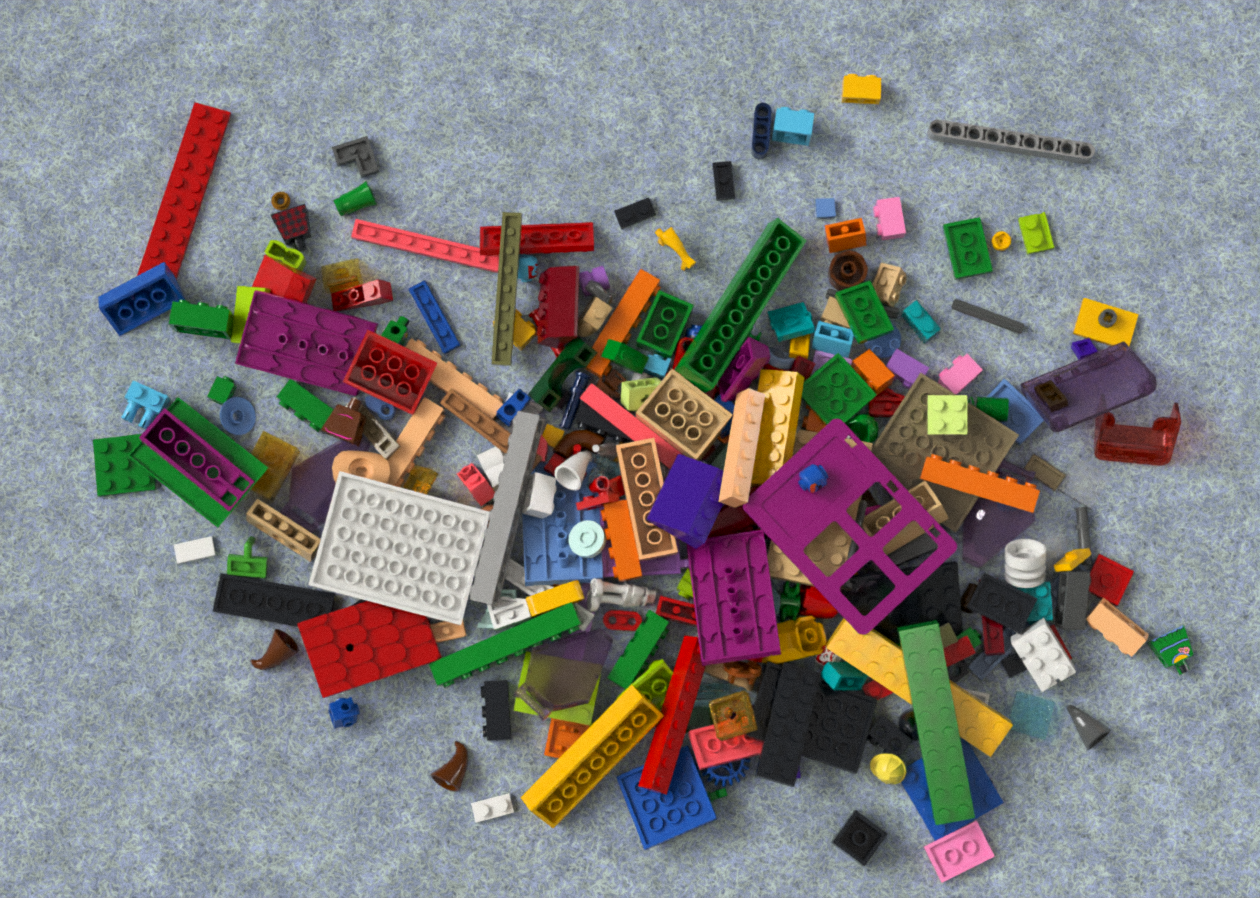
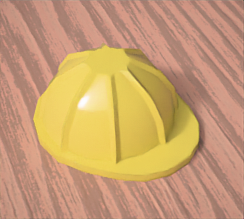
[870,753,907,785]

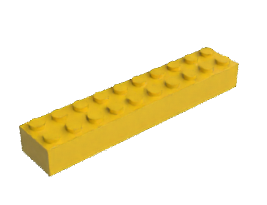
[826,618,1013,757]

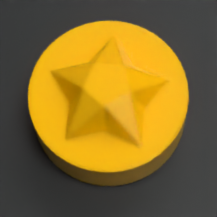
[991,231,1011,251]

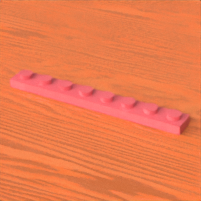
[351,219,499,273]

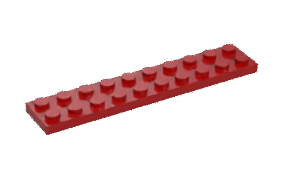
[137,102,231,280]

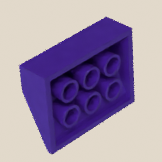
[646,454,724,549]

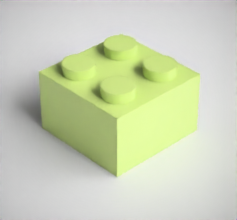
[927,395,967,435]

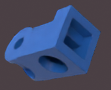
[496,389,532,427]

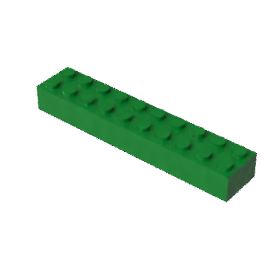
[675,218,807,393]
[897,620,975,825]

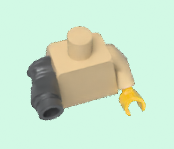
[577,279,612,337]

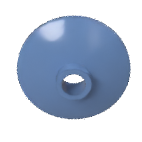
[220,397,256,435]

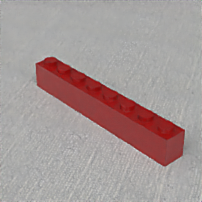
[638,636,706,795]

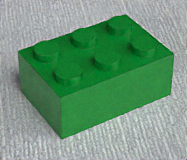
[636,290,694,359]
[169,300,234,340]

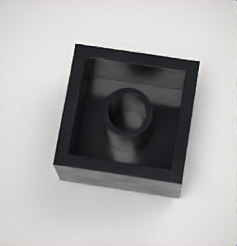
[830,810,888,866]

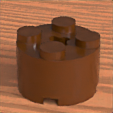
[828,250,868,291]

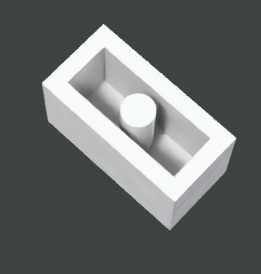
[522,472,557,519]

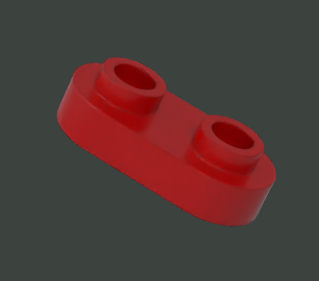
[603,610,642,631]

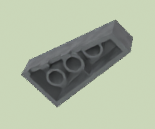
[870,523,943,572]

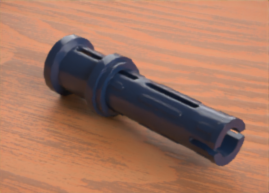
[559,371,592,430]

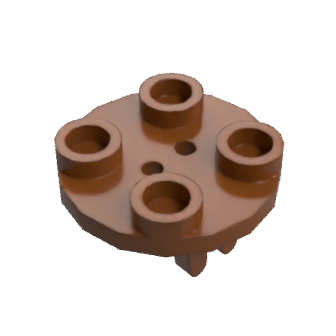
[723,661,762,685]

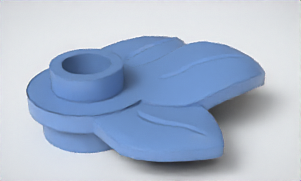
[365,396,397,420]

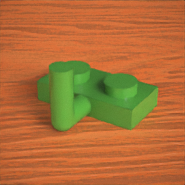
[227,536,268,578]

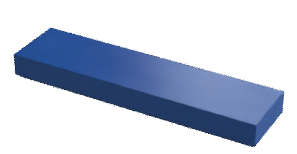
[408,280,461,354]

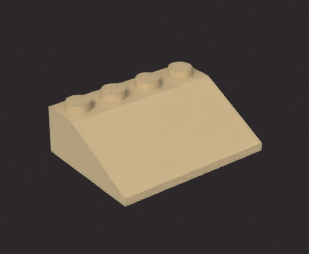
[636,369,733,461]

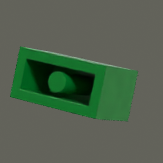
[601,339,649,374]

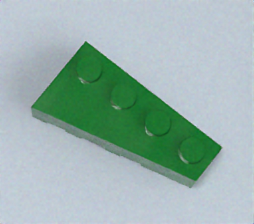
[607,610,670,690]

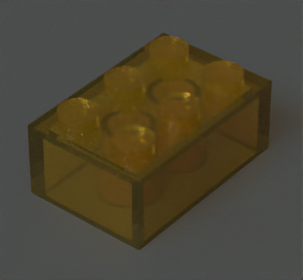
[250,431,300,502]

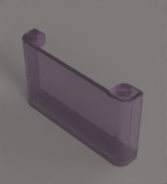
[1020,341,1157,432]

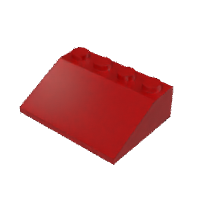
[252,255,317,304]
[343,329,437,415]

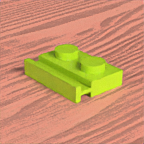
[1018,212,1054,255]

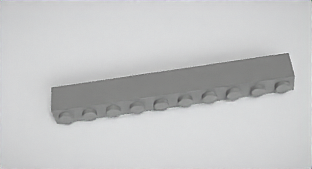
[469,411,545,607]

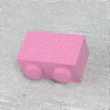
[873,197,906,240]
[937,354,983,395]

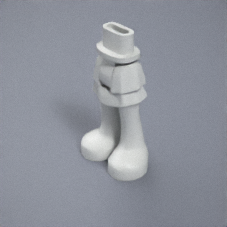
[587,578,656,612]

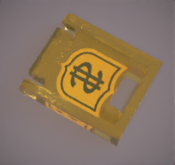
[403,465,438,495]

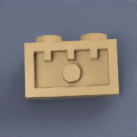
[872,263,907,307]

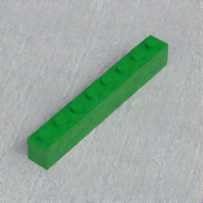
[429,602,583,688]

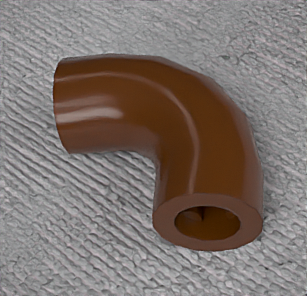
[553,430,605,460]

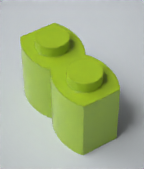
[264,240,307,271]

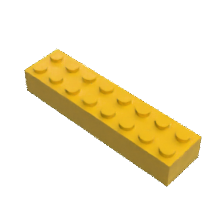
[521,685,664,828]

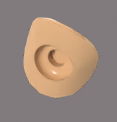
[332,451,390,484]

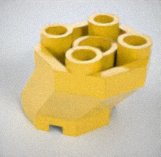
[762,616,827,665]

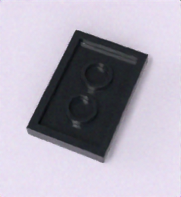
[967,573,1037,634]

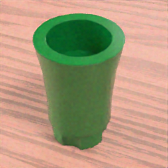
[334,181,377,216]

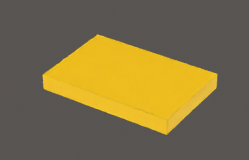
[1073,298,1139,351]

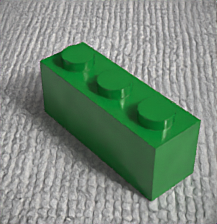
[276,379,334,433]

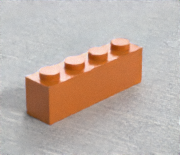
[600,500,642,582]

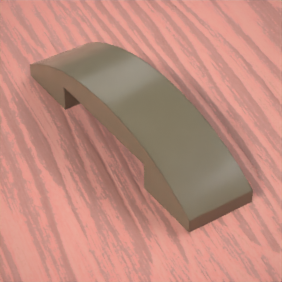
[345,397,400,460]

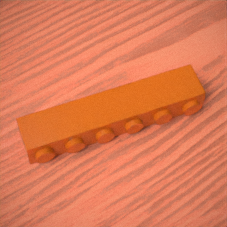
[583,269,661,378]
[920,454,1040,513]

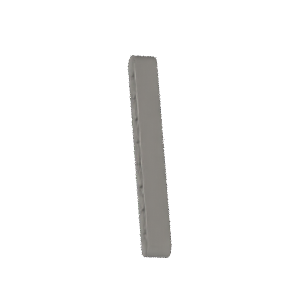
[927,119,1095,164]

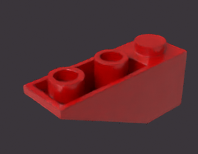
[331,279,393,311]

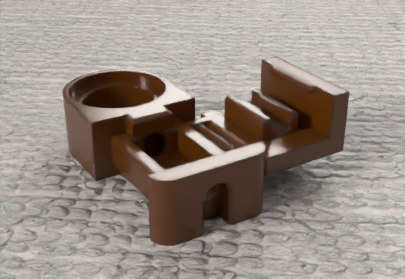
[595,369,627,409]

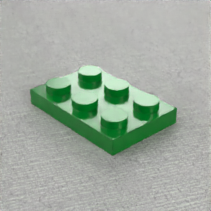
[942,217,993,280]
[835,281,894,345]

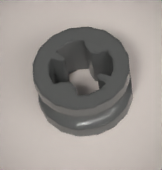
[1098,309,1117,328]

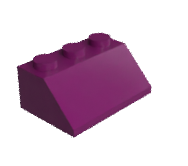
[718,337,770,402]

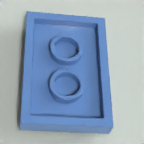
[987,379,1046,446]

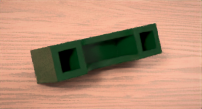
[528,337,598,412]

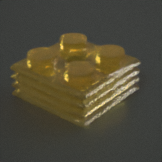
[709,690,757,741]

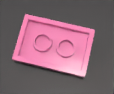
[923,820,995,883]

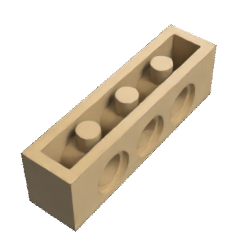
[246,499,321,562]

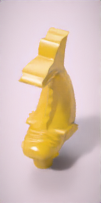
[655,227,696,271]

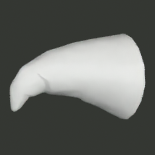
[555,451,593,491]

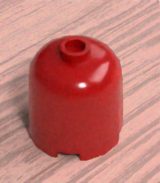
[798,584,842,619]

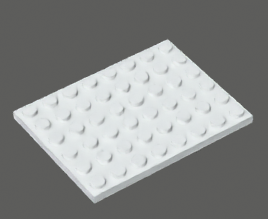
[308,471,490,625]

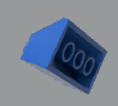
[98,262,185,336]

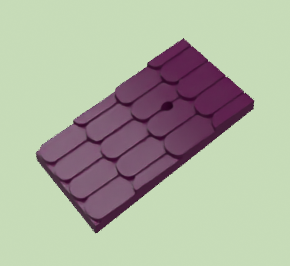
[235,290,378,396]
[686,530,781,666]

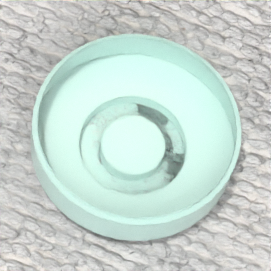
[569,521,606,558]

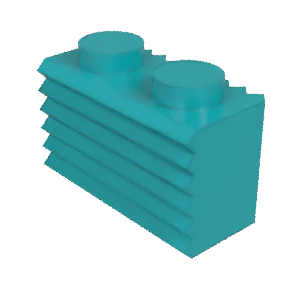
[901,300,941,343]
[821,662,868,691]

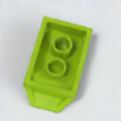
[615,659,673,710]

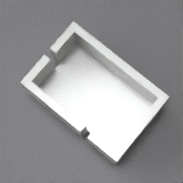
[1010,618,1076,692]

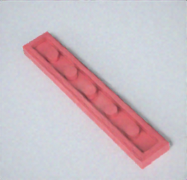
[580,383,682,469]

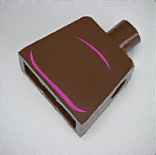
[321,398,367,447]

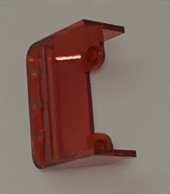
[1094,396,1181,466]

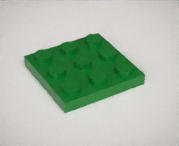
[801,353,877,425]
[93,434,156,497]

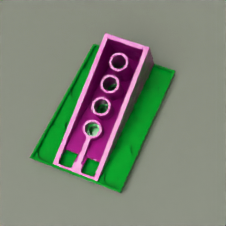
[128,397,268,528]

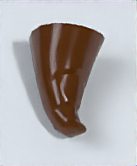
[250,629,299,670]
[431,741,468,792]

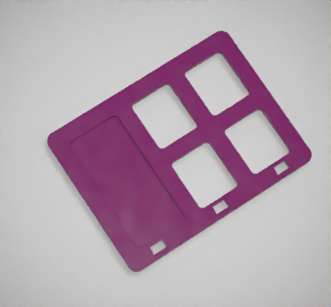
[743,419,957,635]

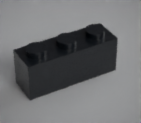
[481,680,512,742]

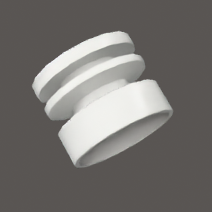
[1005,539,1046,588]

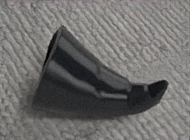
[898,708,918,741]

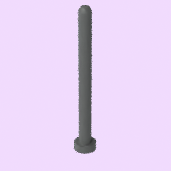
[841,500,867,590]

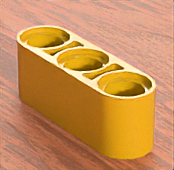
[526,580,585,617]

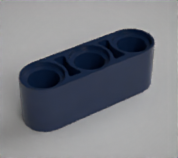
[751,103,772,160]

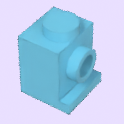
[643,354,671,379]

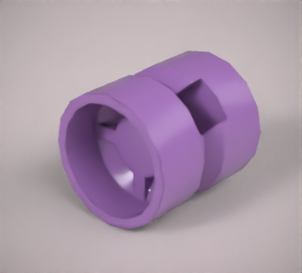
[579,265,610,297]

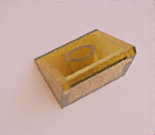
[321,258,364,294]

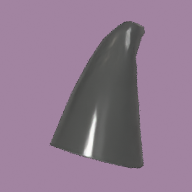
[1067,705,1111,750]

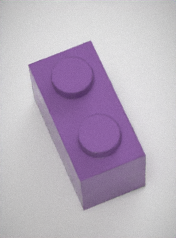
[886,349,929,390]

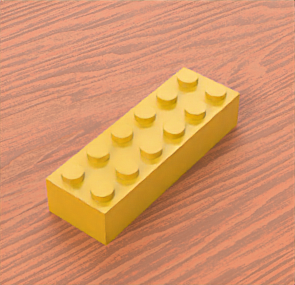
[750,369,804,487]

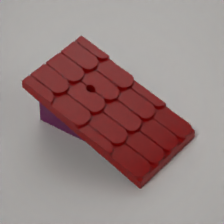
[297,601,442,698]

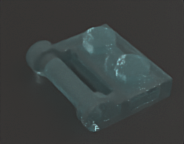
[693,682,731,708]

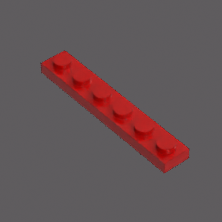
[862,636,976,700]

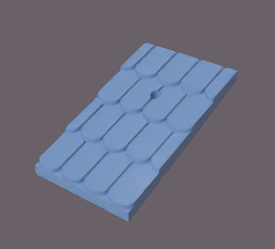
[522,459,603,586]

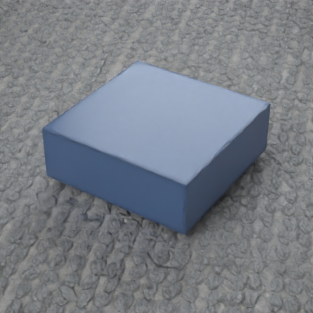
[815,198,836,219]

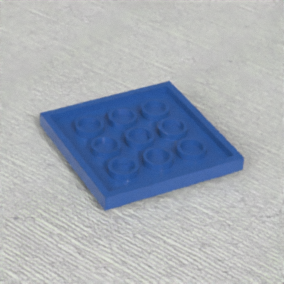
[901,737,1004,841]
[616,745,718,850]

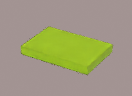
[231,286,270,343]

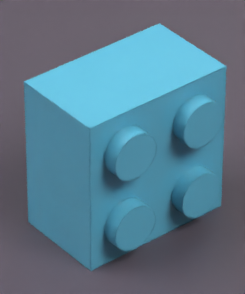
[772,107,814,146]

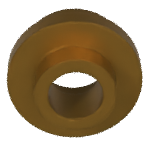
[271,192,290,211]

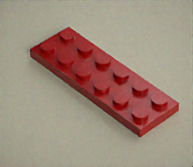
[480,222,594,256]

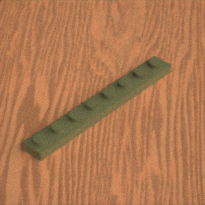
[491,212,523,366]

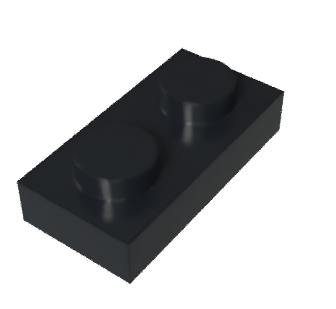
[712,161,735,201]
[614,197,656,229]

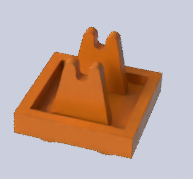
[544,718,590,758]

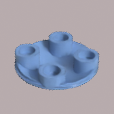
[864,322,901,358]

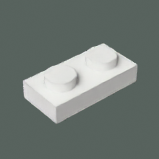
[471,793,514,823]

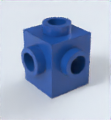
[328,697,360,729]

